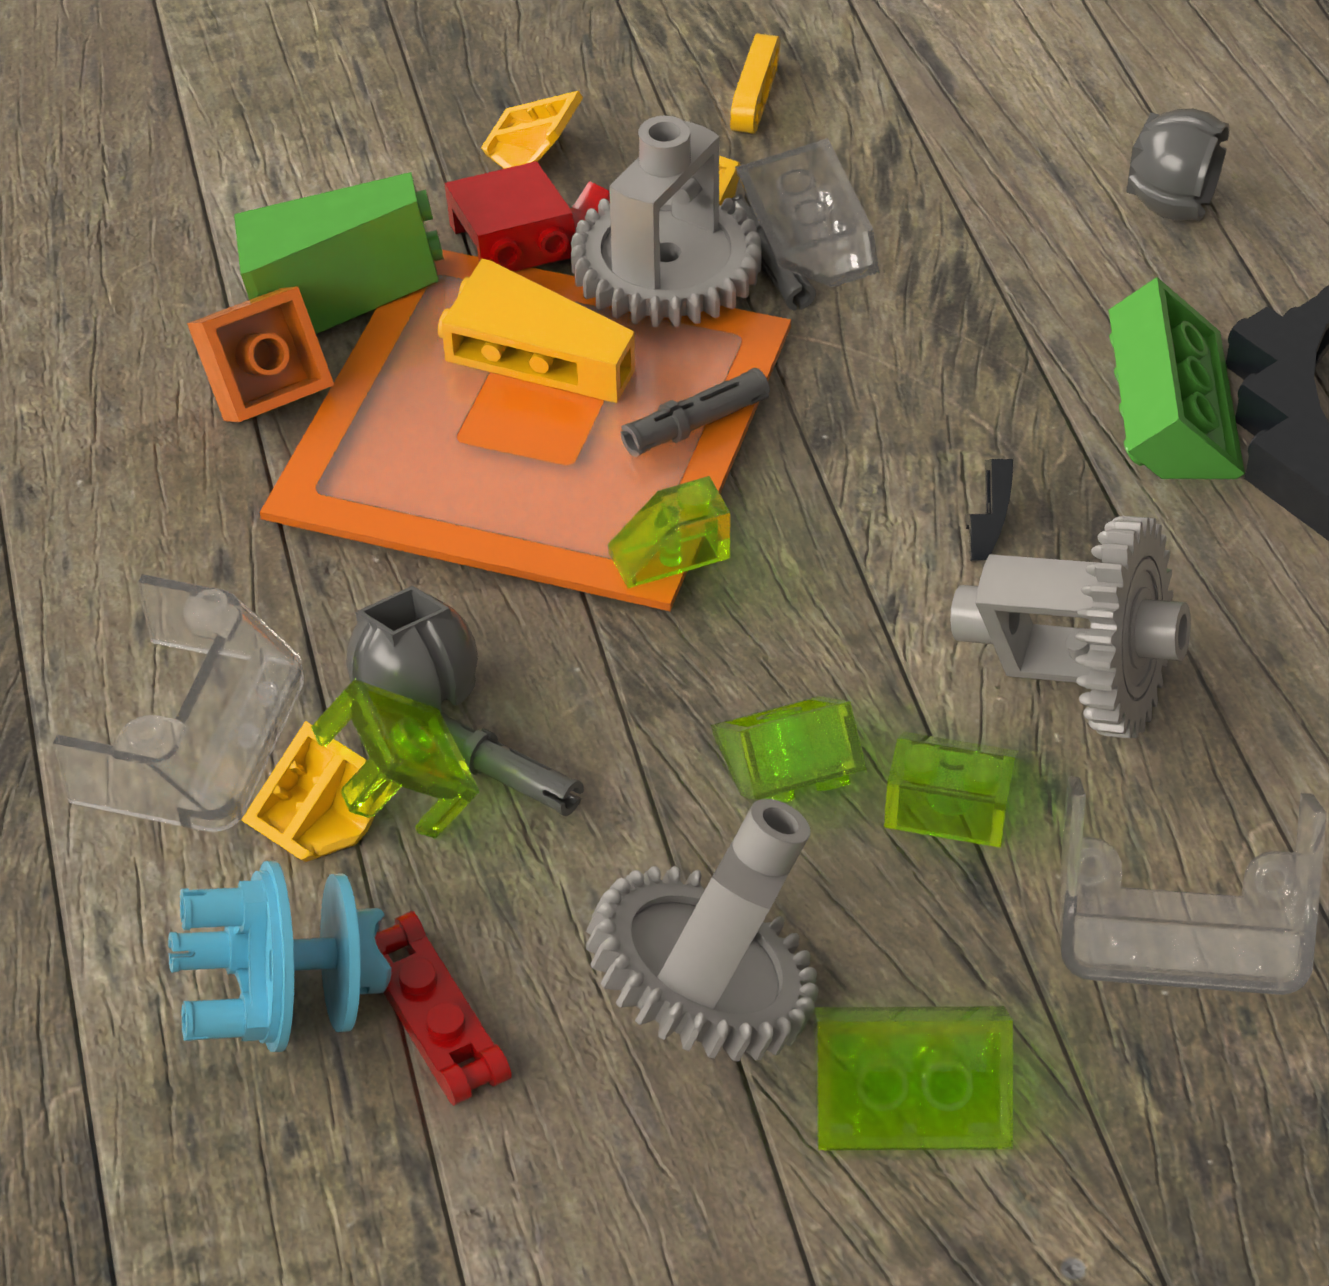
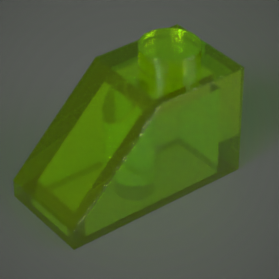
[608,476,730,588]

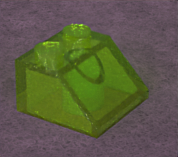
[711,696,867,803]
[884,732,1019,848]

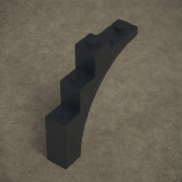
[1226,285,1329,541]

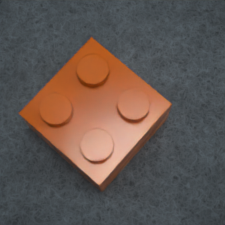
[187,286,334,422]

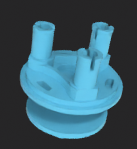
[168,860,392,1052]

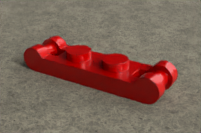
[375,911,512,1106]

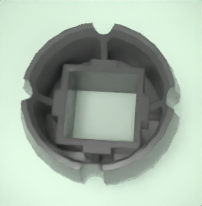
[1126,109,1230,221]
[346,586,478,720]

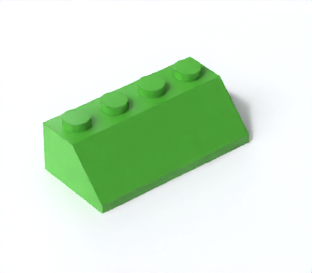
[1109,277,1245,479]

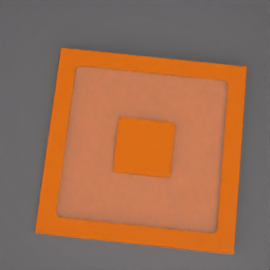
[260,250,791,611]

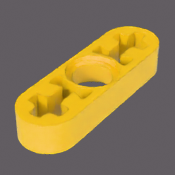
[730,33,780,134]

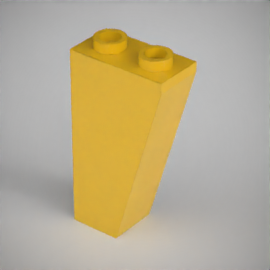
[438,259,636,403]

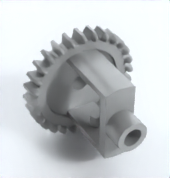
[571,116,761,327]
[950,516,1191,739]
[586,799,818,1062]

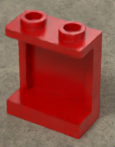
[444,161,575,272]

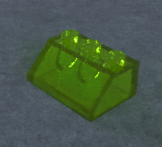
[814,1006,1013,1150]

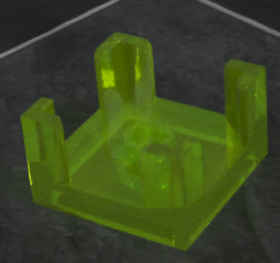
[311,679,480,839]

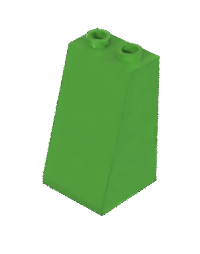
[234,172,444,334]

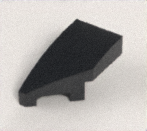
[965,459,1013,561]

